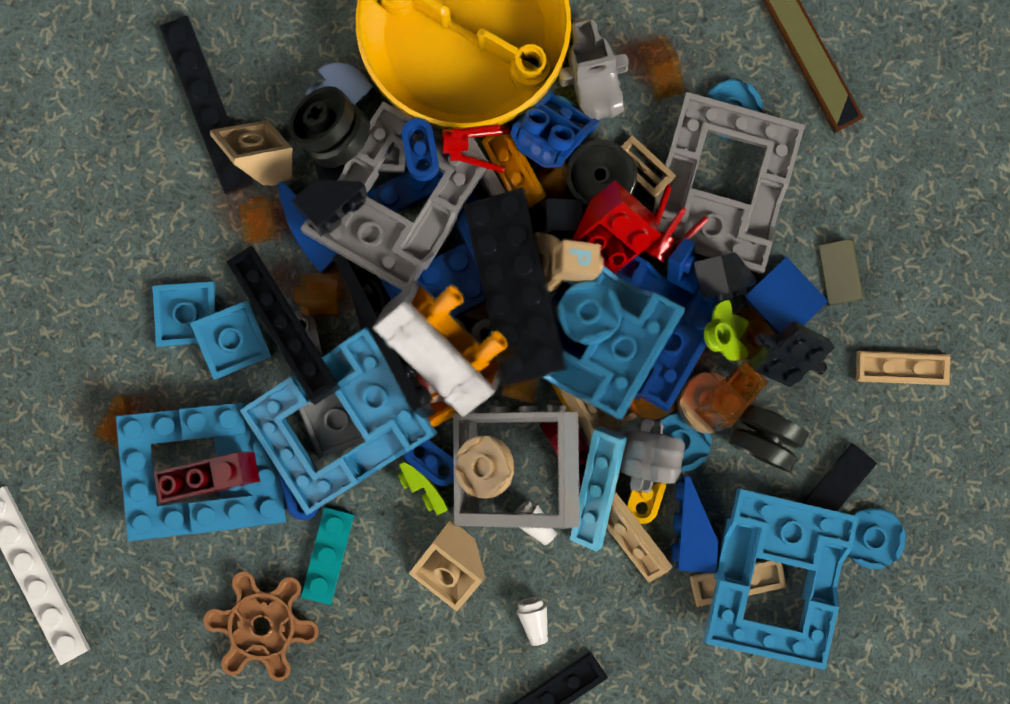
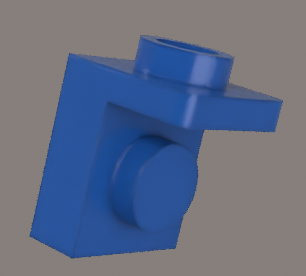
[667,238,699,293]

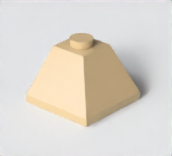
[210,120,292,186]
[409,520,486,611]

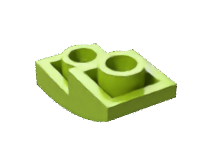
[397,461,449,515]

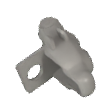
[558,18,629,121]
[620,419,685,493]

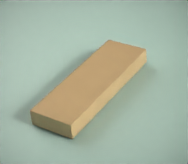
[856,351,950,385]
[607,493,673,583]
[689,559,787,607]

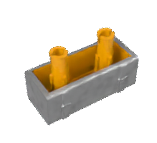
[373,280,508,417]

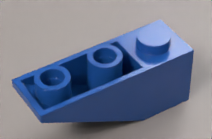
[671,476,718,573]

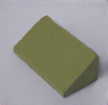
[818,239,863,306]

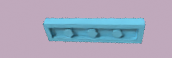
[570,426,627,552]

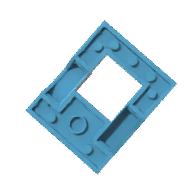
[486,266,684,421]
[240,327,437,515]
[116,402,286,541]
[703,488,859,670]

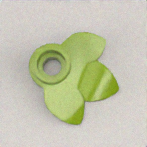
[704,300,749,361]

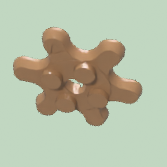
[203,571,319,681]

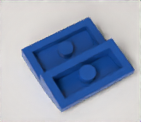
[743,257,828,334]

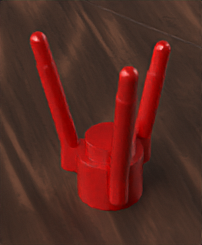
[441,124,510,173]
[644,185,708,263]

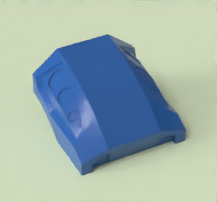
[510,89,599,168]

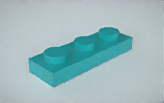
[301,507,355,605]

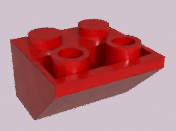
[573,180,662,274]

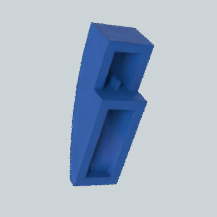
[278,182,337,275]

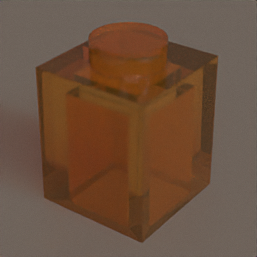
[239,197,279,245]
[294,274,341,316]

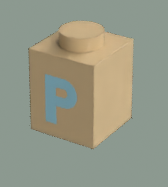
[552,240,603,282]

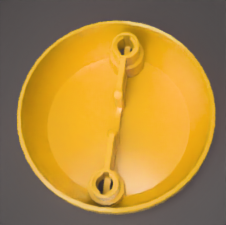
[355,0,571,130]

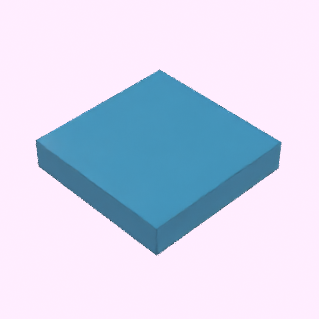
[152,281,217,347]
[190,300,271,381]

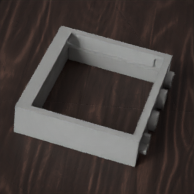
[453,406,579,529]

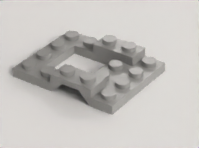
[652,92,805,274]
[300,102,489,291]

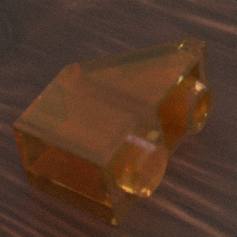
[695,360,768,432]

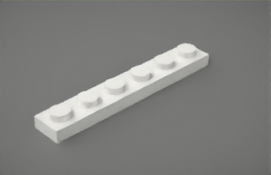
[0,486,90,665]

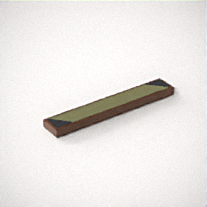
[762,0,864,133]

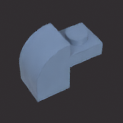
[305,63,376,108]

